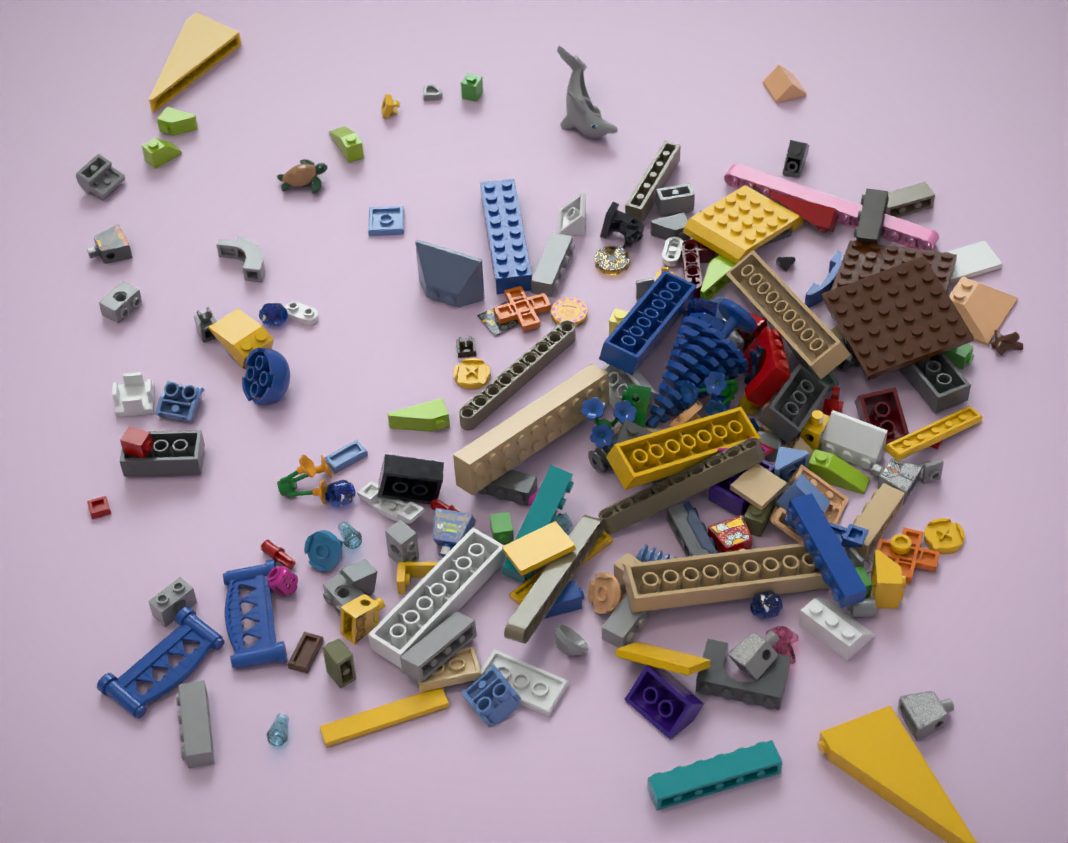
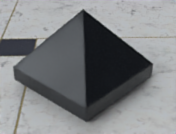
[776,257,796,272]

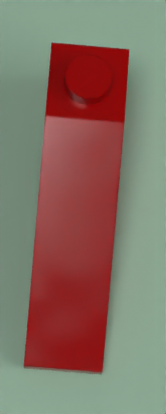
[770,192,840,233]

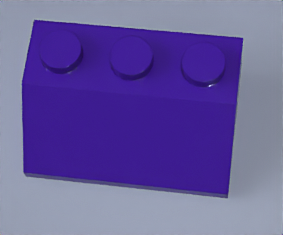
[624,665,704,739]

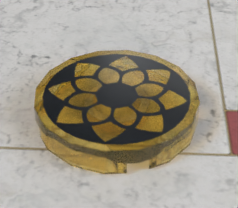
[594,246,630,275]

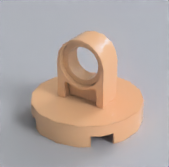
[669,400,703,427]
[588,573,627,614]

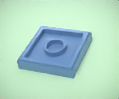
[368,206,404,236]

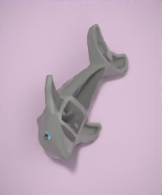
[557,45,618,138]

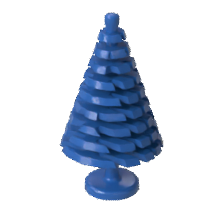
[645,299,758,428]

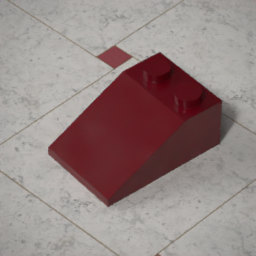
[855,387,909,446]

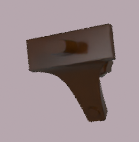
[991,330,1023,355]

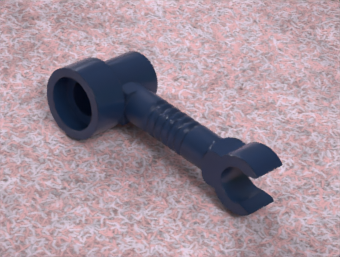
[744,346,763,385]

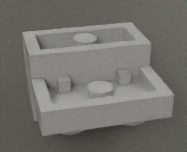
[76,154,125,199]

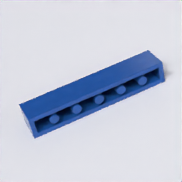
[786,493,867,608]

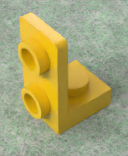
[396,561,438,594]

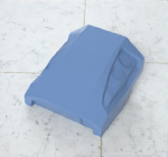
[155,381,204,422]
[461,664,521,726]

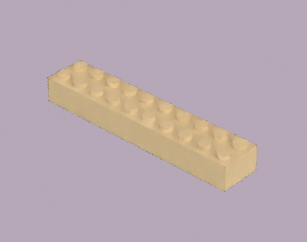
[725,250,851,379]
[453,364,610,495]
[623,543,829,613]

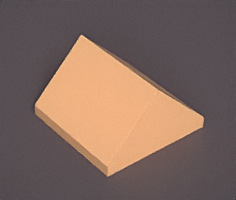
[763,65,807,103]

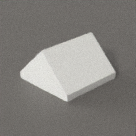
[558,192,586,236]

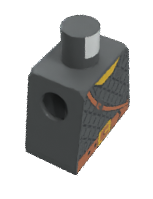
[87,225,133,264]

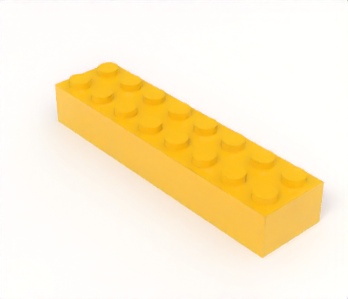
[606,407,760,490]

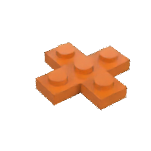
[493,286,551,332]
[876,527,940,583]

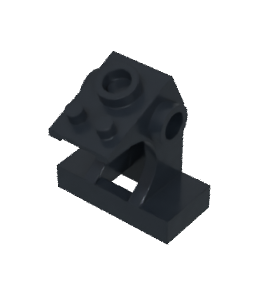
[600,202,645,249]

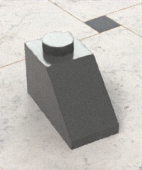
[650,212,691,241]

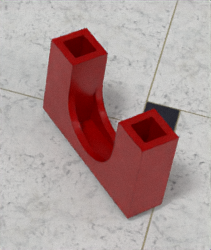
[743,326,791,408]

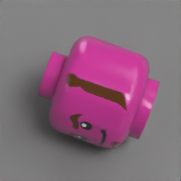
[267,566,298,597]

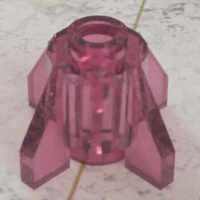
[766,626,799,664]

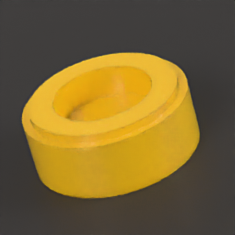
[890,534,912,555]

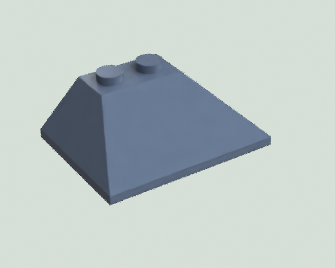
[415,240,485,307]

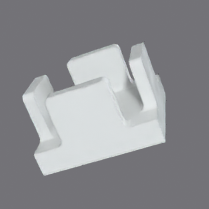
[112,372,155,418]

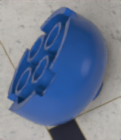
[242,348,290,405]

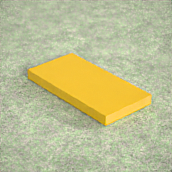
[615,641,711,676]

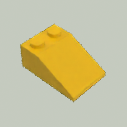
[208,308,274,368]

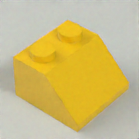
[871,550,906,609]

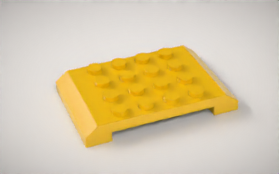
[683,185,804,264]

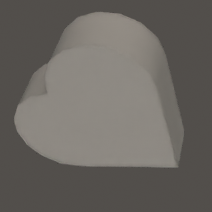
[423,84,442,101]

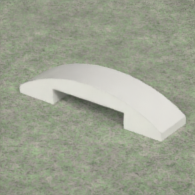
[357,481,425,524]

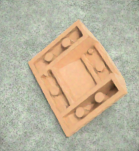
[949,276,1018,346]
[769,464,849,543]

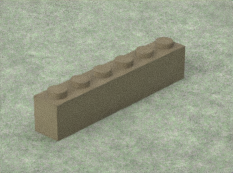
[625,141,681,223]

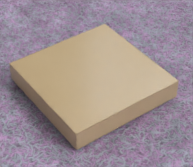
[730,464,787,510]

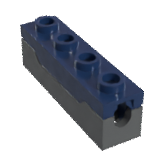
[667,501,720,557]

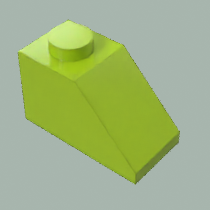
[157,107,198,136]
[142,138,182,169]

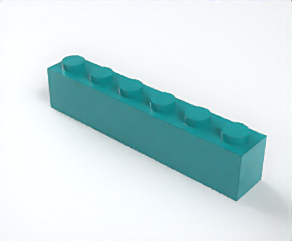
[501,465,574,583]
[648,740,782,811]

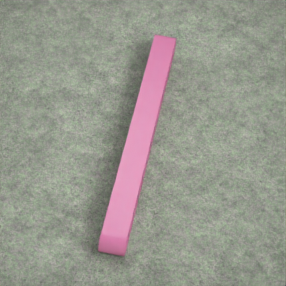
[724,164,939,250]

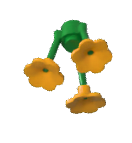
[277,455,332,504]

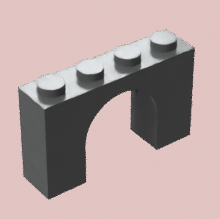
[696,639,791,710]

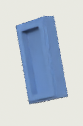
[324,440,368,473]

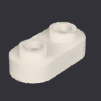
[662,237,683,266]
[284,302,319,325]

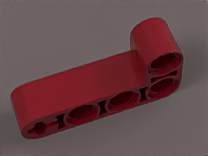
[681,239,715,301]

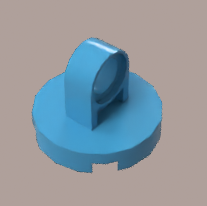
[304,530,343,571]

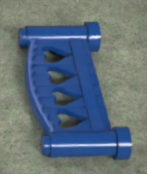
[223,559,288,669]
[97,606,225,718]

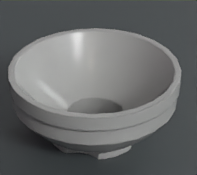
[555,624,589,656]

